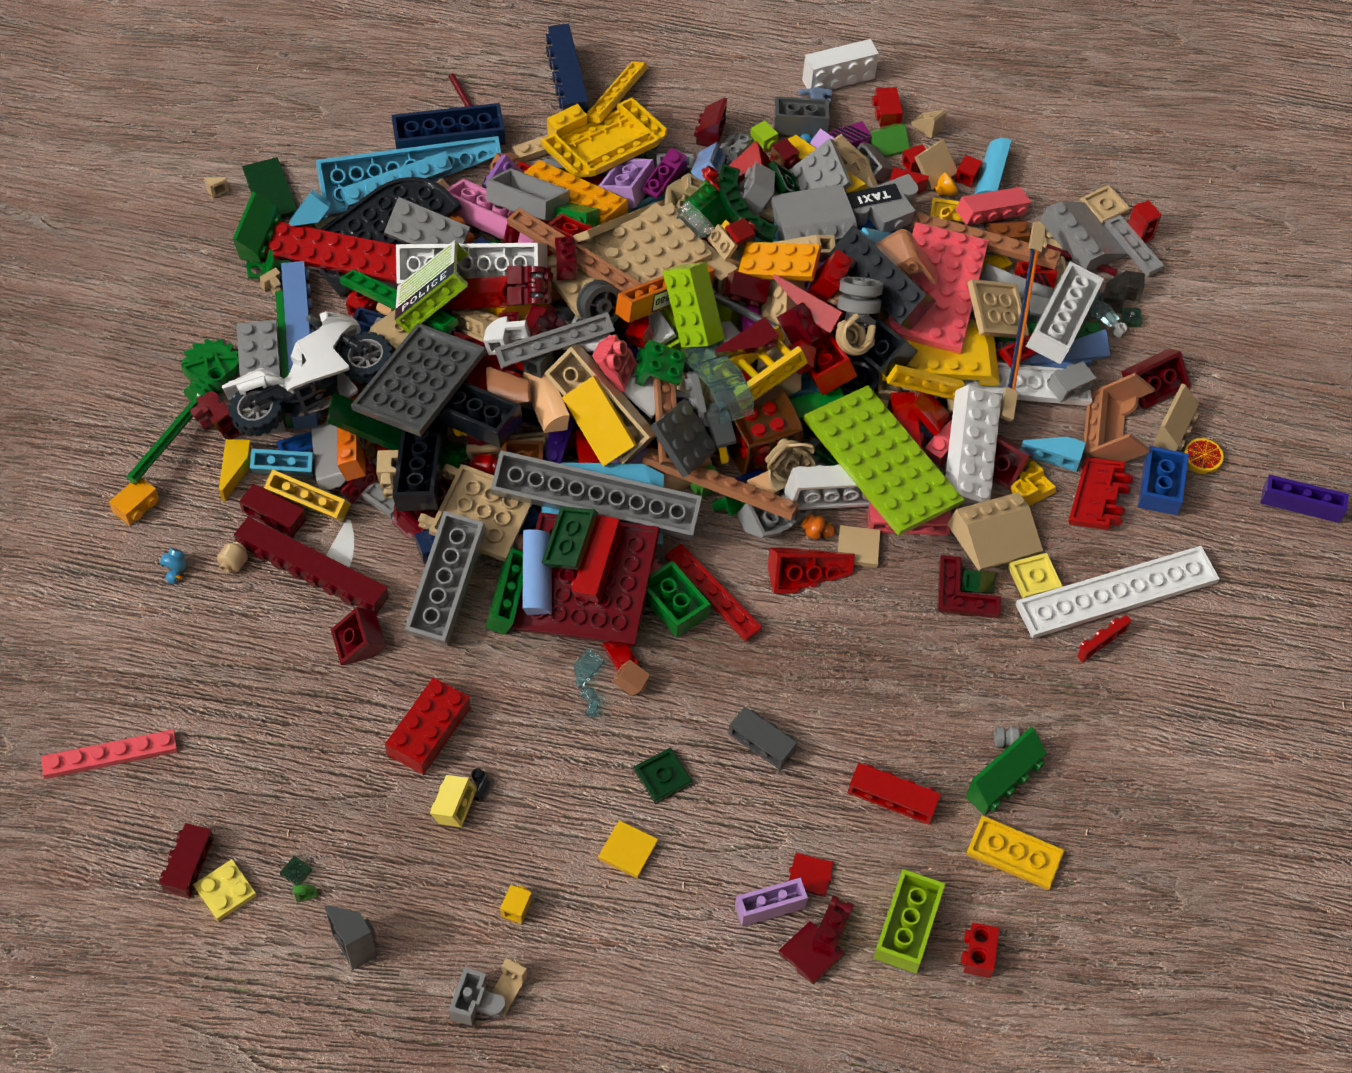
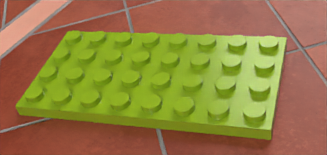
[803,386,964,536]

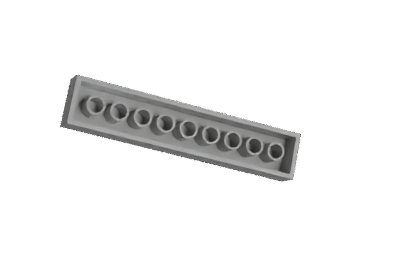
[491,450,702,541]

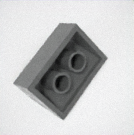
[774,96,830,137]
[324,905,378,970]

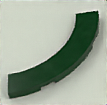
[718,163,778,243]

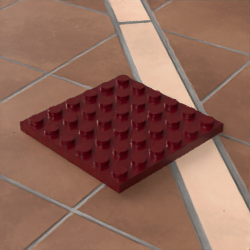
[513,512,660,647]

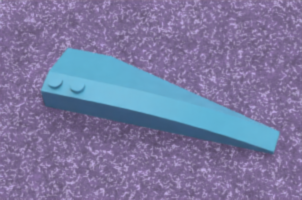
[316,136,501,215]

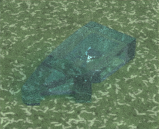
[574,648,605,689]

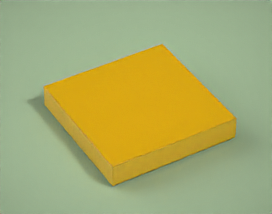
[598,820,658,879]

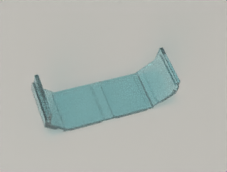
[679,344,754,425]

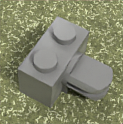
[449,967,505,1026]

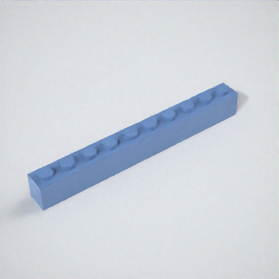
[281,261,321,430]

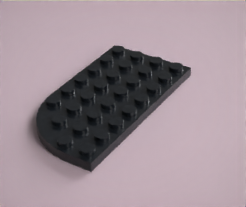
[316,177,462,298]

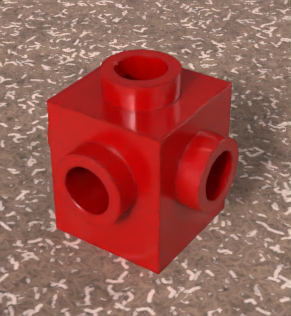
[346,291,377,316]

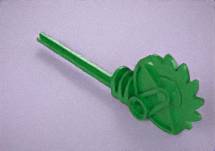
[126,339,239,484]

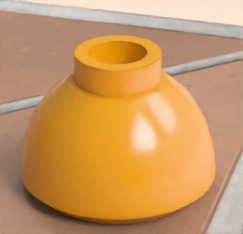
[934,172,958,196]

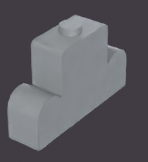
[852,174,918,232]

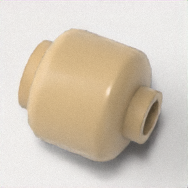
[217,542,248,573]

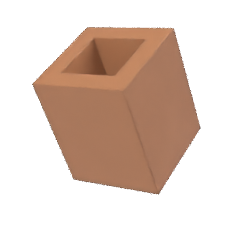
[612,660,650,696]

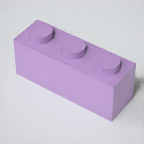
[735,878,808,927]

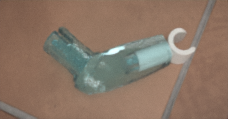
[1088,290,1127,338]

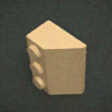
[1153,383,1199,452]

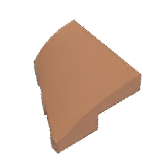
[486,367,532,403]

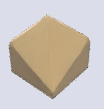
[204,177,229,198]

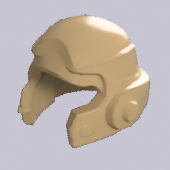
[836,313,876,356]

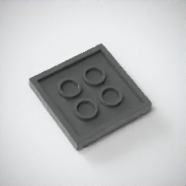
[650,399,718,478]

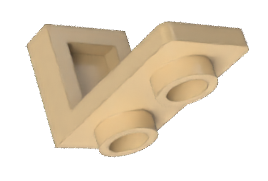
[492,958,527,1017]

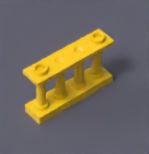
[712,325,808,409]

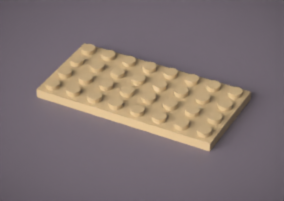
[547,202,712,319]

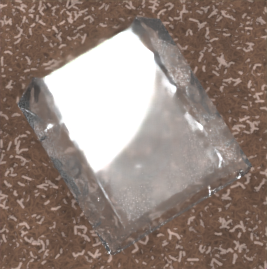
[676,201,714,238]

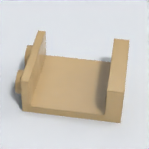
[707,224,754,266]

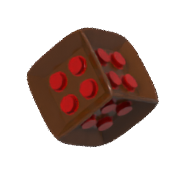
[725,386,804,479]

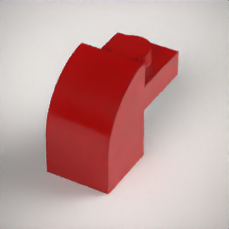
[617,316,654,348]

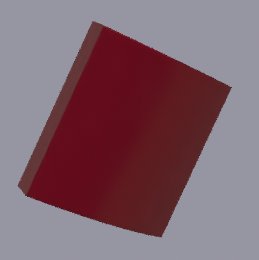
[778,921,845,985]

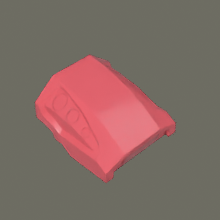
[592,335,637,392]

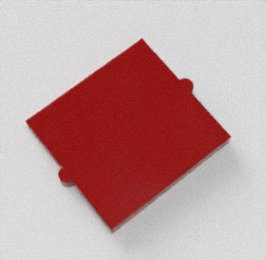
[789,853,833,897]

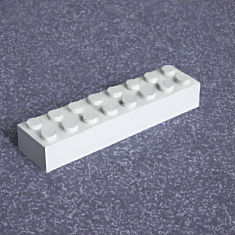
[396,243,548,284]

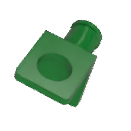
[246,249,291,279]
[712,485,755,516]

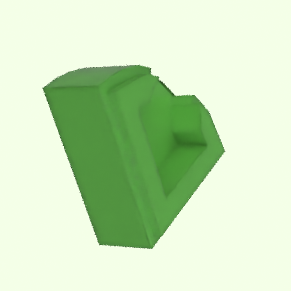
[292,884,319,902]

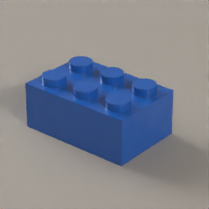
[1137,446,1189,515]

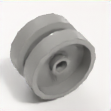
[837,277,883,314]

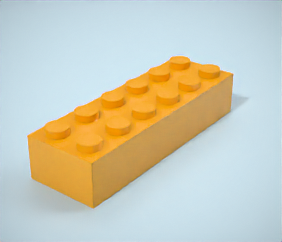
[524,160,628,224]

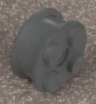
[576,280,620,324]

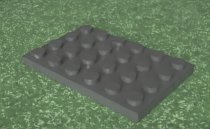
[351,323,486,437]

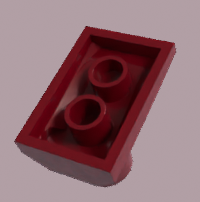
[392,472,453,538]

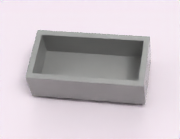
[486,168,569,221]
[384,197,470,244]

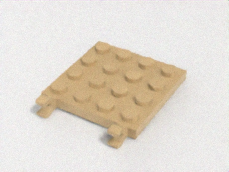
[418,464,533,562]

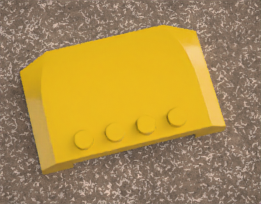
[540,97,667,178]
[881,320,999,386]

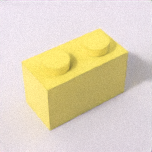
[430,775,477,827]

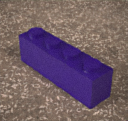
[1260,474,1349,523]

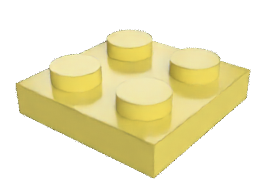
[1008,553,1063,599]
[193,859,257,922]

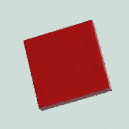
[910,391,950,436]

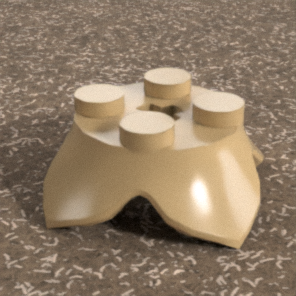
[765,438,816,492]

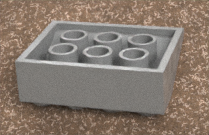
[771,184,857,241]
[1040,201,1127,271]

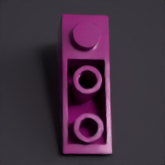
[641,148,687,199]

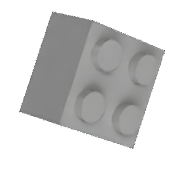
[738,162,775,216]

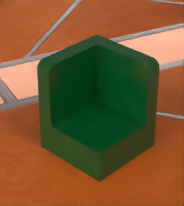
[963,570,995,592]

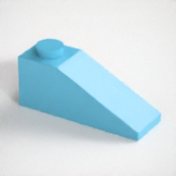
[1022,437,1086,472]

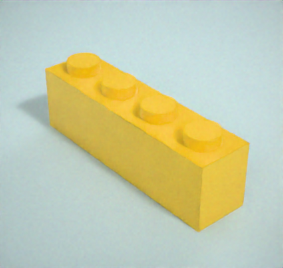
[264,469,351,522]

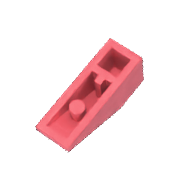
[925,420,952,467]

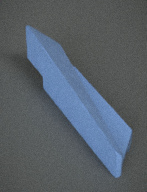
[1020,329,1110,369]

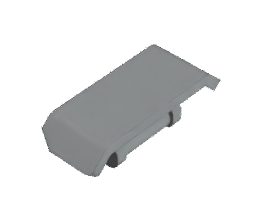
[311,423,345,491]

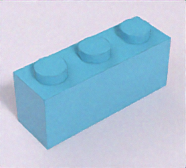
[250,449,315,477]

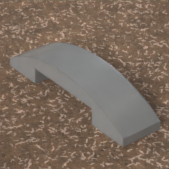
[980,263,1055,299]

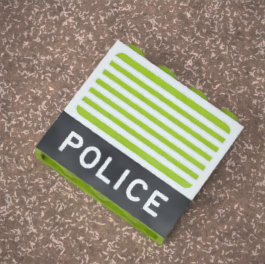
[395,240,468,334]

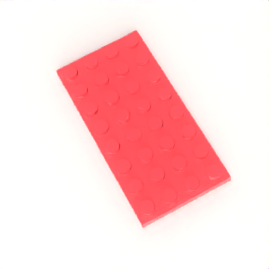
[887,222,989,354]

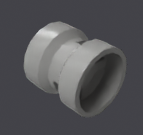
[994,726,1019,748]

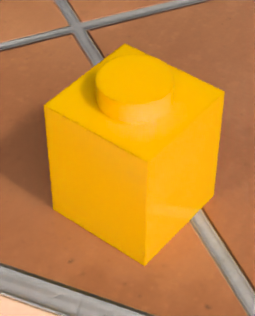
[500,885,532,924]

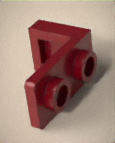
[555,236,577,281]
[340,457,378,504]

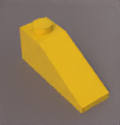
[219,439,255,501]

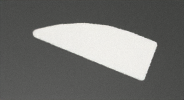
[326,520,354,568]

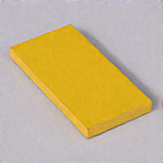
[562,376,637,467]
[966,815,1065,890]

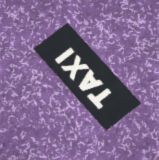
[846,183,902,209]

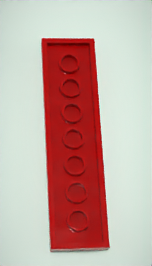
[266,221,397,284]

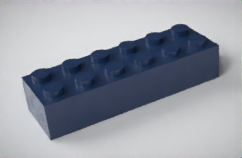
[545,24,588,113]
[391,103,505,149]

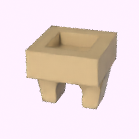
[260,267,281,294]

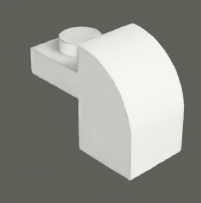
[483,317,531,355]

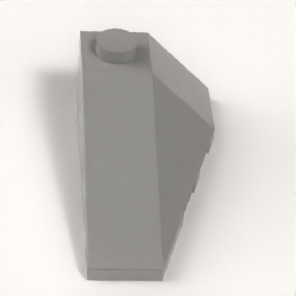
[737,495,818,538]

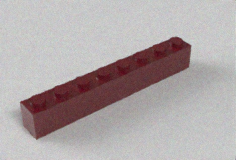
[234,516,389,614]

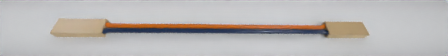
[999,222,1046,422]

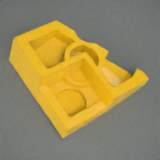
[1011,460,1056,506]

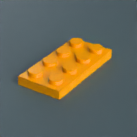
[738,242,822,281]

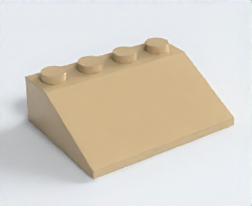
[947,492,1043,571]

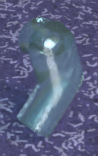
[580,686,600,718]

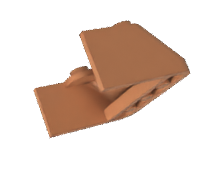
[846,229,937,314]
[1083,373,1155,462]

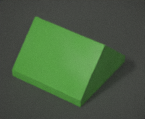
[869,124,910,158]

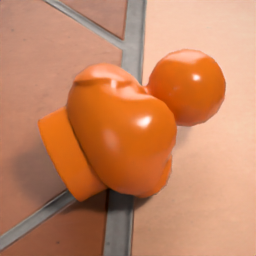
[801,514,835,540]

